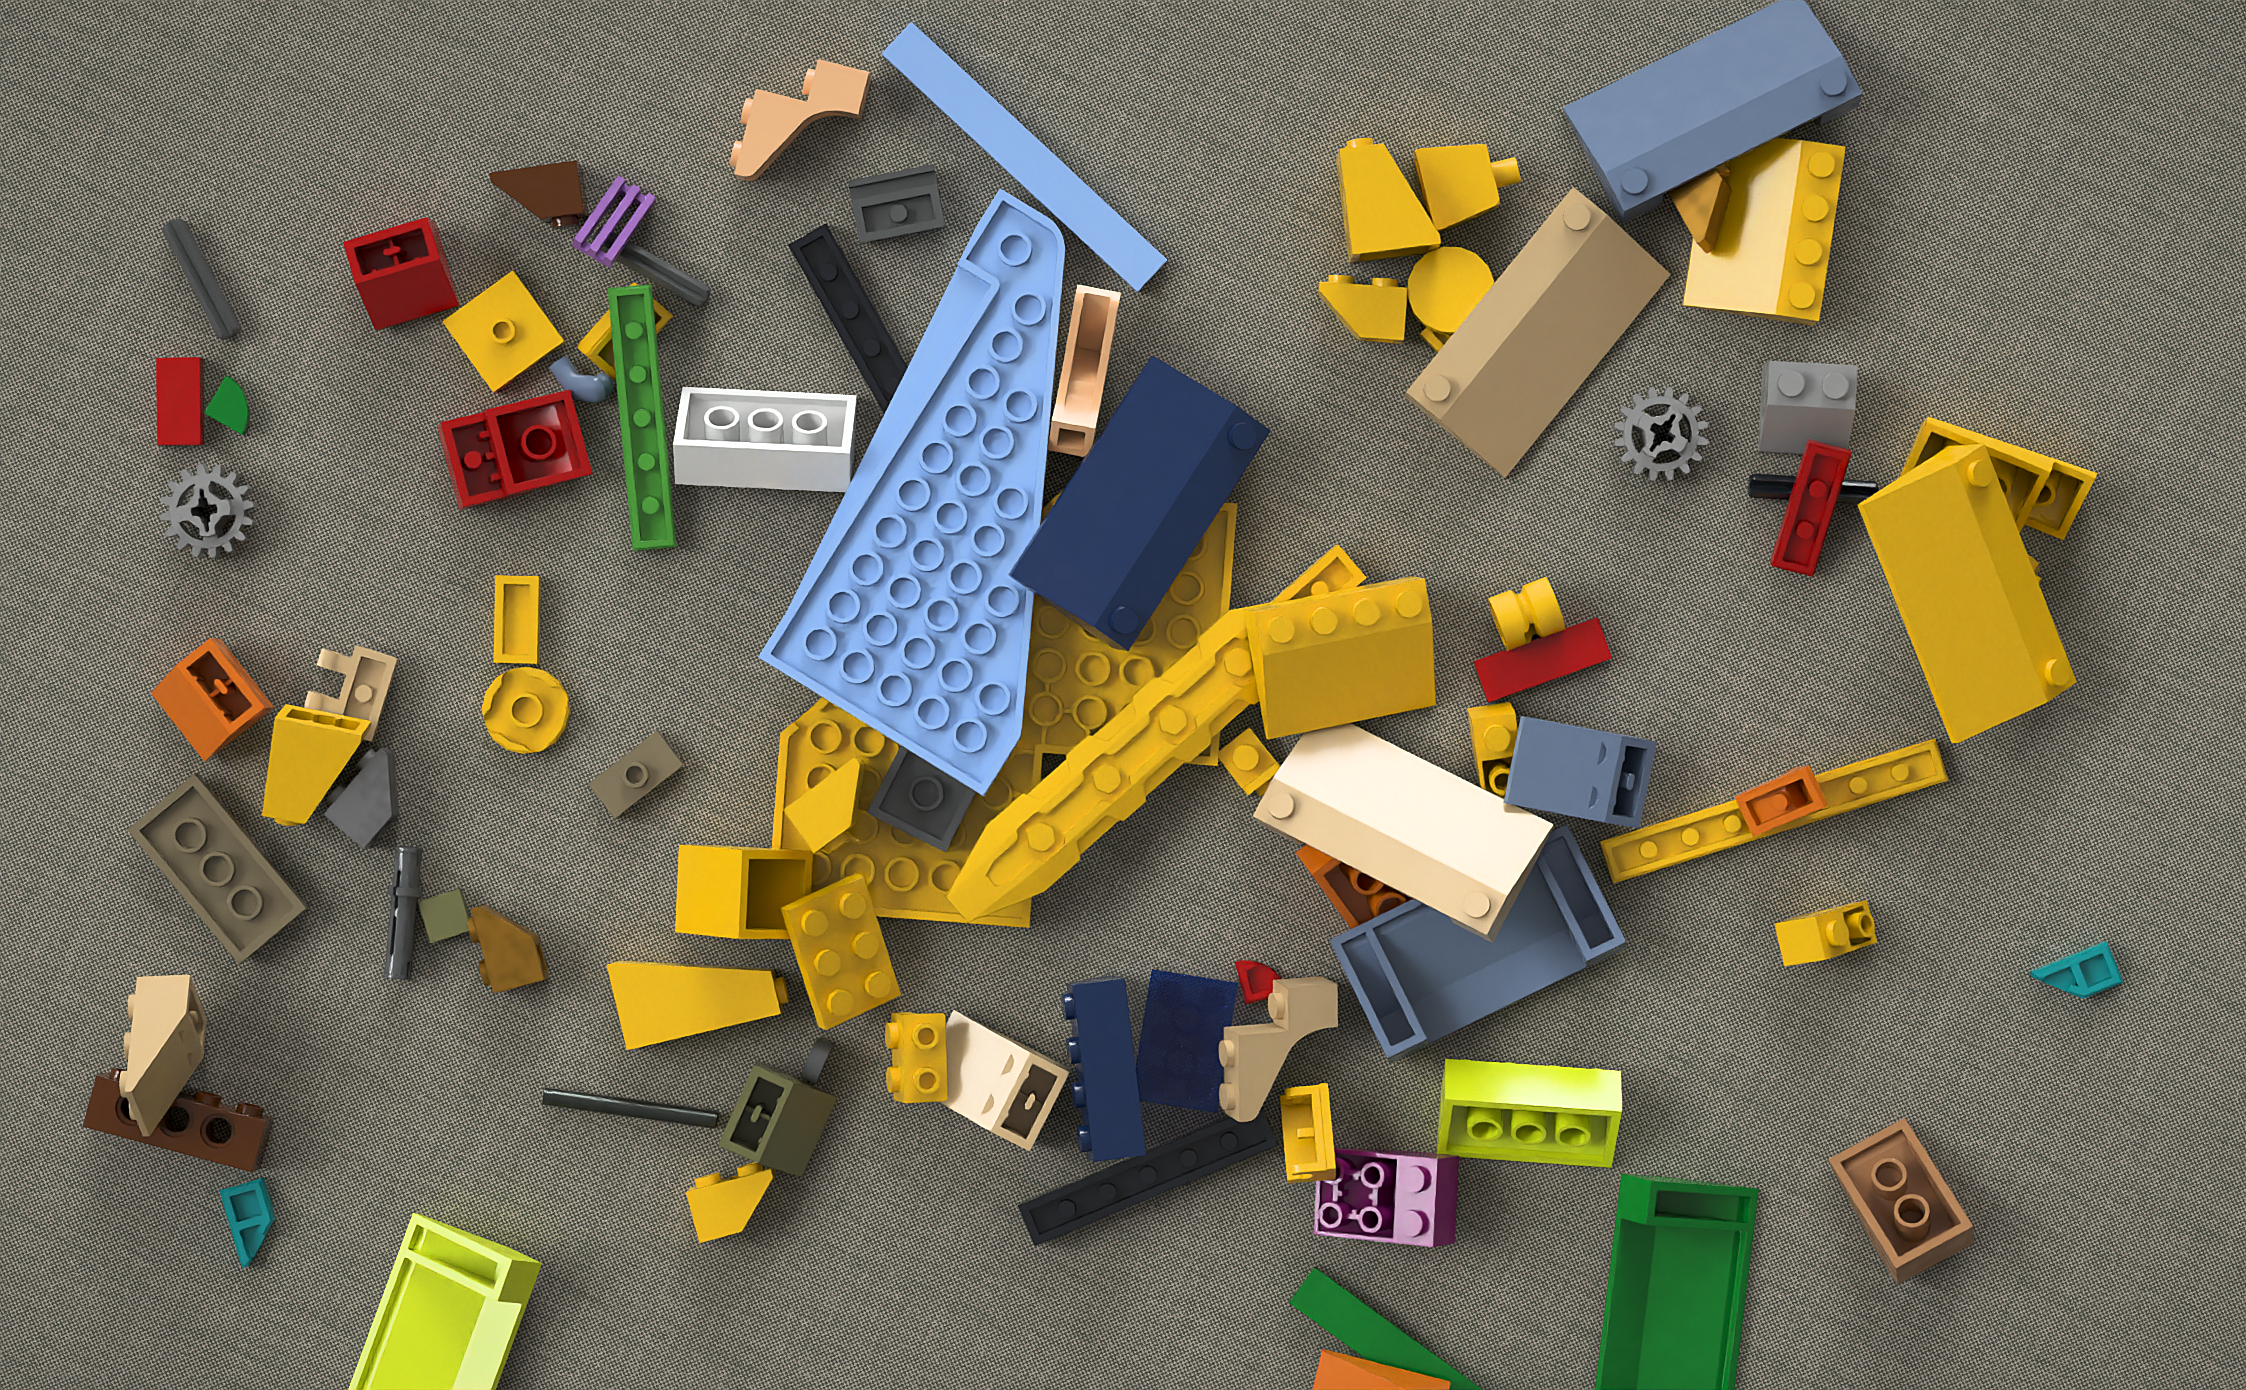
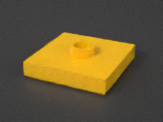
[442,270,566,393]

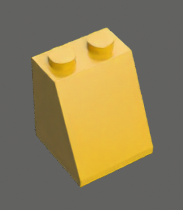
[1336,138,1441,263]
[675,845,813,939]

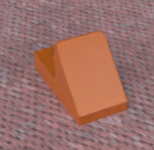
[1735,765,1828,837]

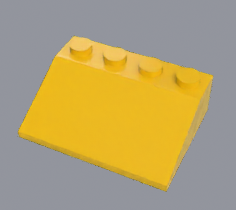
[1682,138,1846,326]
[1243,576,1436,739]

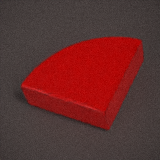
[1235,960,1281,1004]

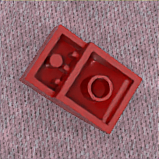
[437,389,593,511]

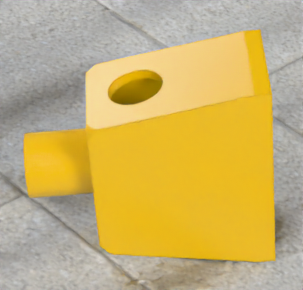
[1413,144,1521,234]

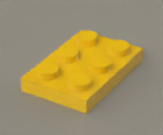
[780,873,901,1030]

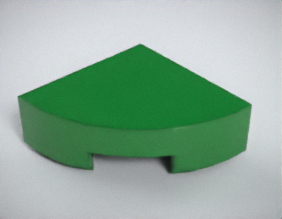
[204,375,250,436]

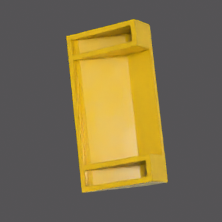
[1858,444,2077,743]

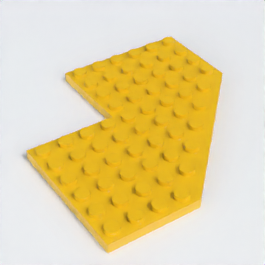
[772,490,1237,928]

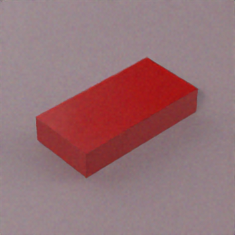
[156,357,204,446]

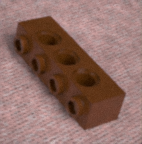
[82,1068,274,1172]

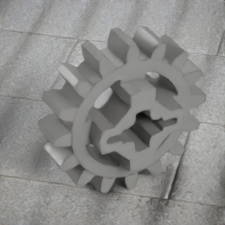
[1612,387,1709,482]
[159,464,258,559]

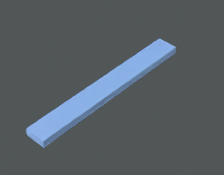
[881,22,1167,293]

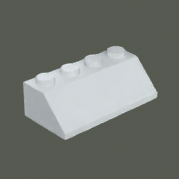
[673,387,857,492]

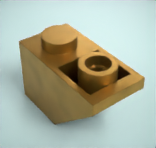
[467,905,550,994]

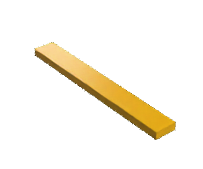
[1599,738,1948,884]

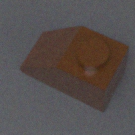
[489,160,589,229]

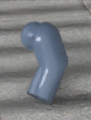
[549,356,614,403]

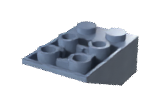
[1503,716,1657,828]

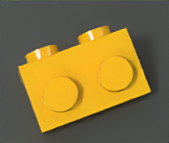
[885,1012,948,1103]

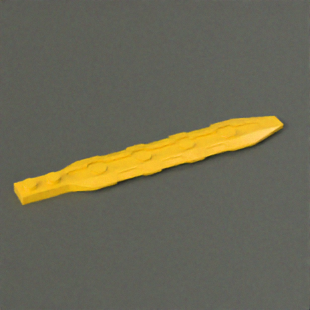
[946,545,1367,923]

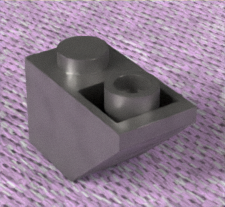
[323,748,399,849]

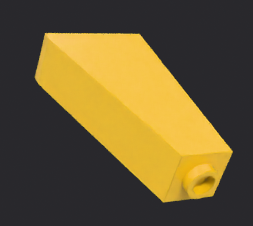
[607,961,789,1050]

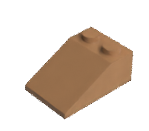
[1828,1118,1974,1285]

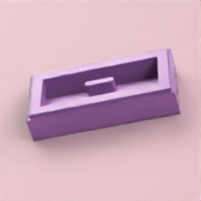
[572,175,656,268]

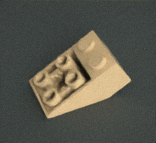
[119,975,207,1137]
[940,1010,1071,1151]

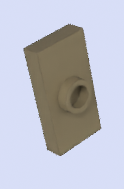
[588,731,685,819]

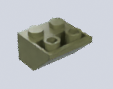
[718,1061,838,1177]

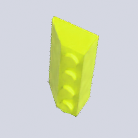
[1437,1059,1622,1168]

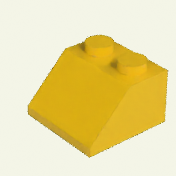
[783,756,866,854]

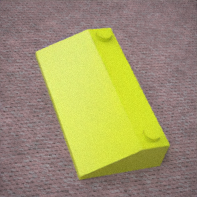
[348,1213,542,1390]

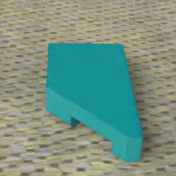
[2029,941,2124,999]
[219,1177,276,1268]

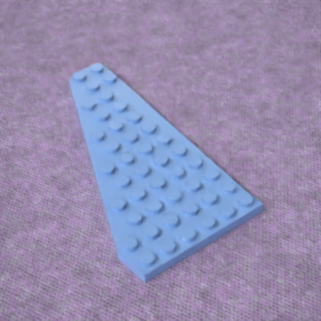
[758,189,1065,797]

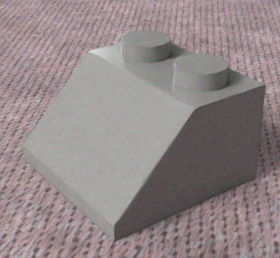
[1758,361,1858,454]

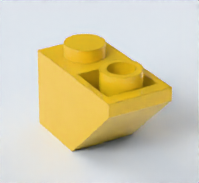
[1318,275,1408,344]
[1467,702,1518,799]
[1774,900,1877,966]
[686,1162,777,1243]

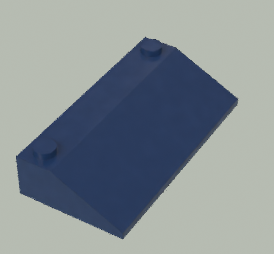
[1008,356,1271,651]

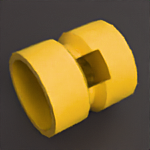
[1488,577,1565,651]

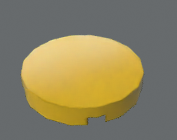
[1407,247,1495,335]
[482,667,571,754]

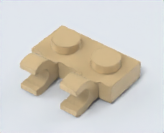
[304,645,399,742]

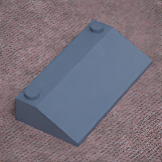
[1563,0,1863,224]
[1329,824,1626,1064]

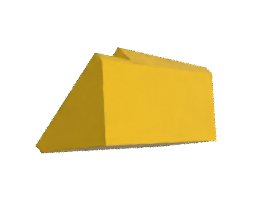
[1899,417,2097,540]

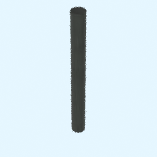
[542,1087,719,1129]

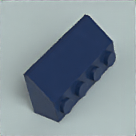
[1061,975,1146,1162]

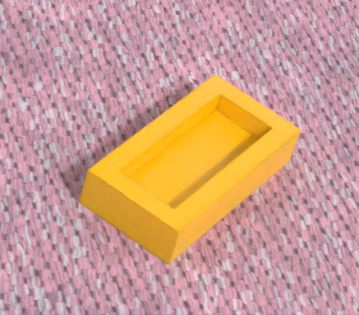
[493,575,541,664]

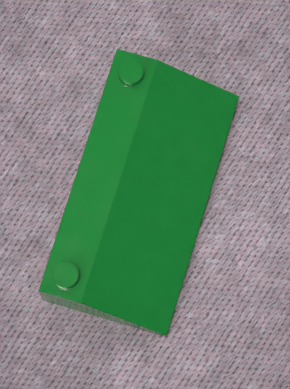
[1595,1173,1759,1390]

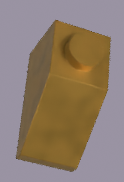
[1668,163,1732,254]

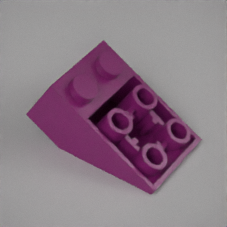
[1313,1147,1459,1247]

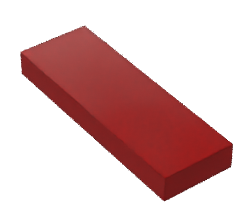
[1770,439,1852,577]
[1473,617,1612,703]

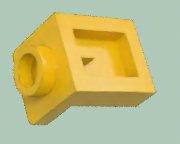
[1218,727,1281,797]

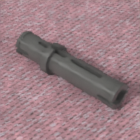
[383,846,423,980]

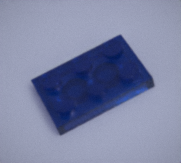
[1136,968,1238,1113]

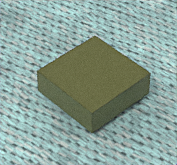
[417,888,471,944]

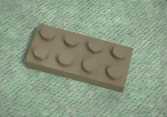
[127,773,309,964]

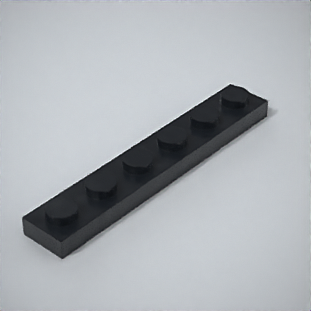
[1018,1107,1278,1246]

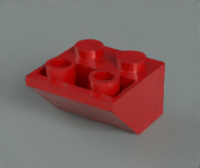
[343,217,460,331]

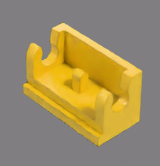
[1280,1083,1336,1183]

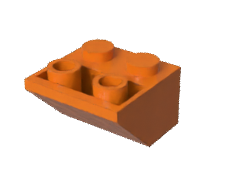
[151,638,275,762]

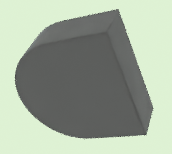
[801,1037,835,1084]

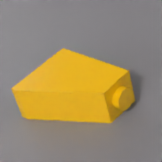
[262,704,371,826]

